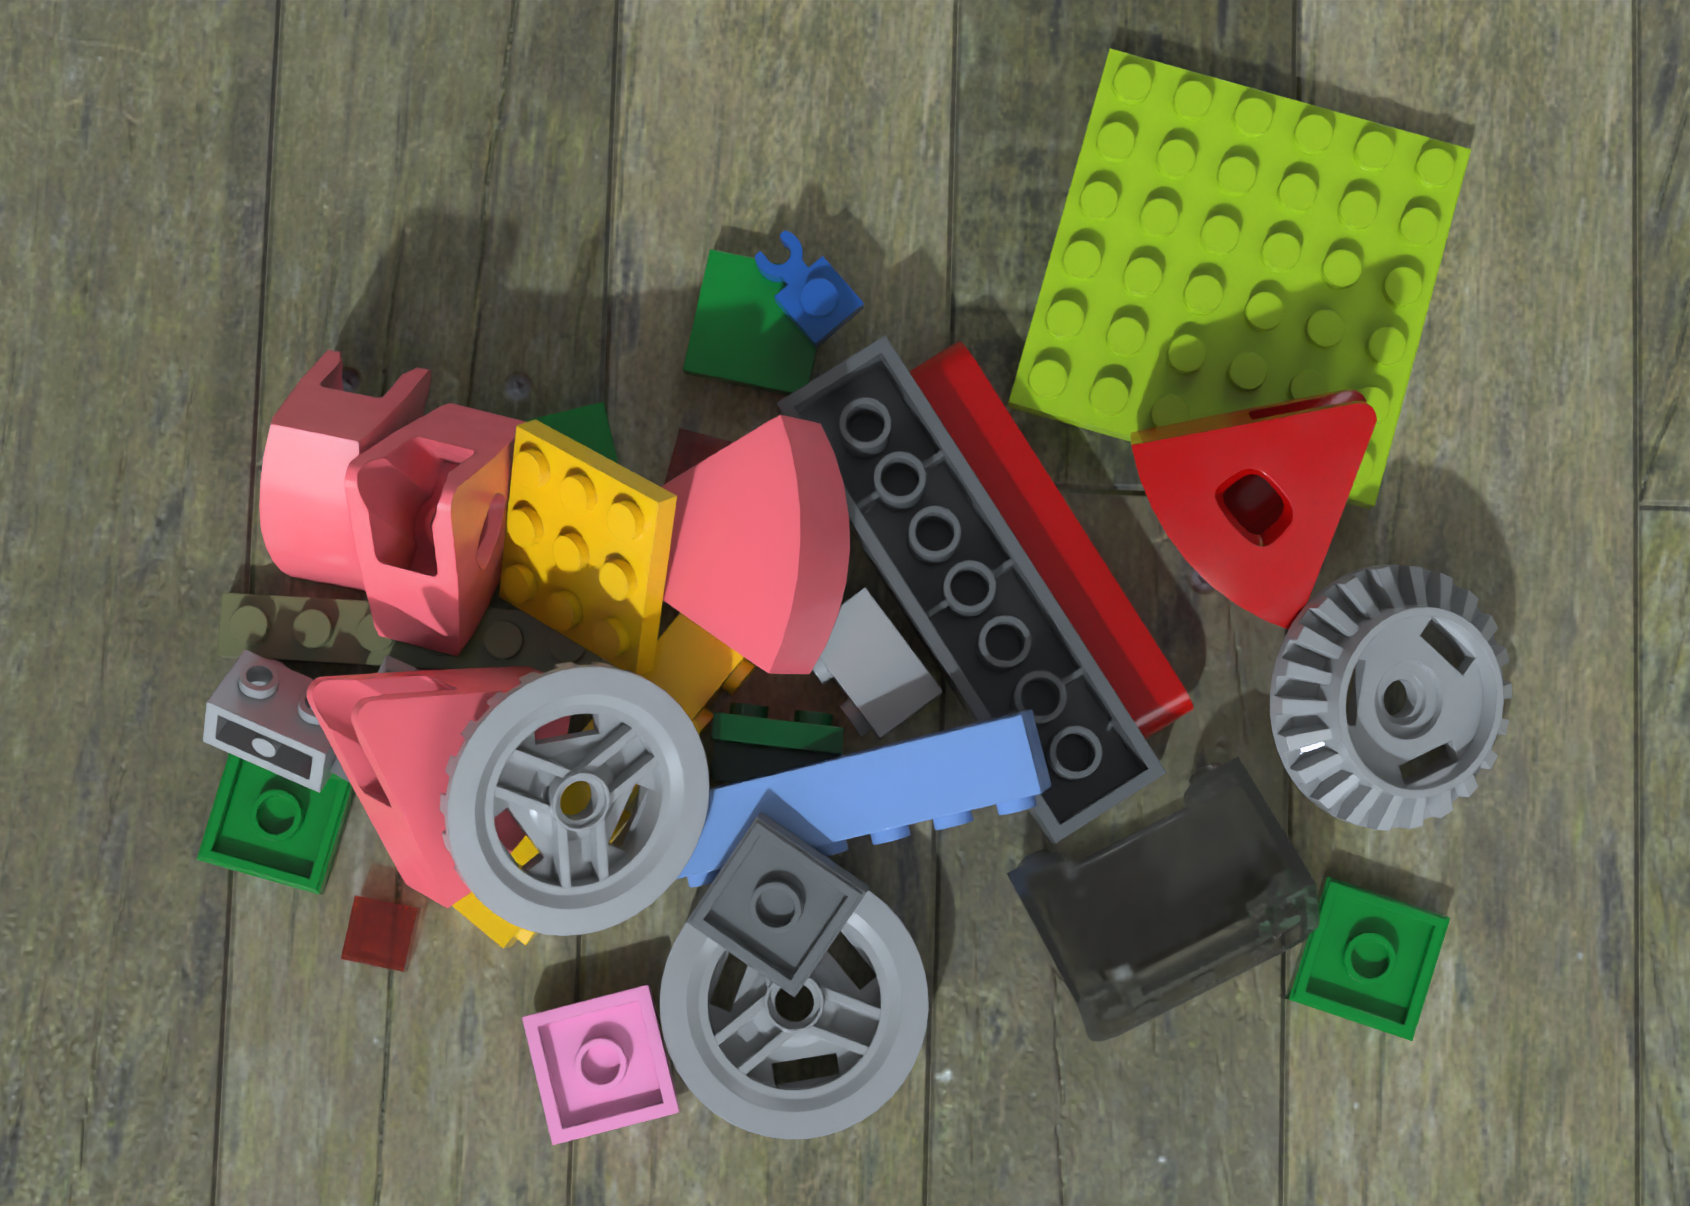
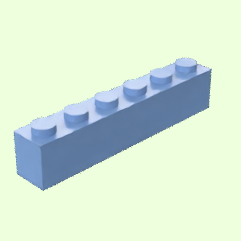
[677,709,1052,888]

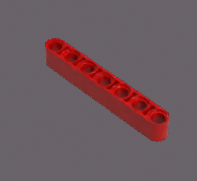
[909,340,1194,739]

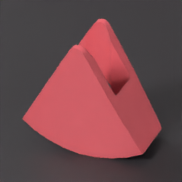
[259,349,431,592]
[344,403,526,657]
[661,415,850,675]
[307,666,570,908]

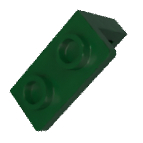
[711,702,845,782]

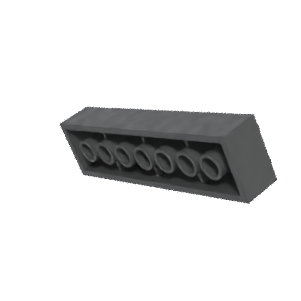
[776,335,1167,844]

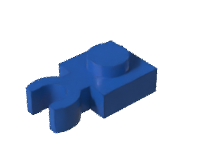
[755,230,864,348]

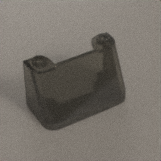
[1007,757,1320,1042]

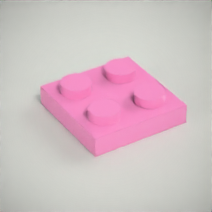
[522,984,681,1145]

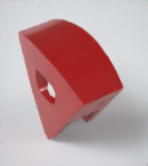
[1130,389,1377,630]

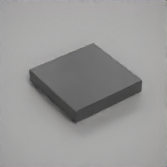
[686,812,870,997]

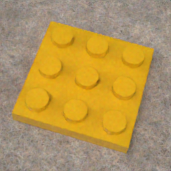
[499,419,677,675]

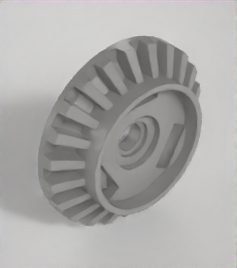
[1270,564,1512,831]
[440,662,709,936]
[660,890,929,1139]

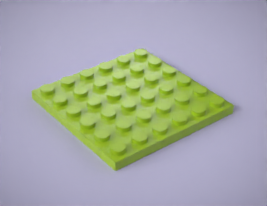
[1007,48,1471,510]

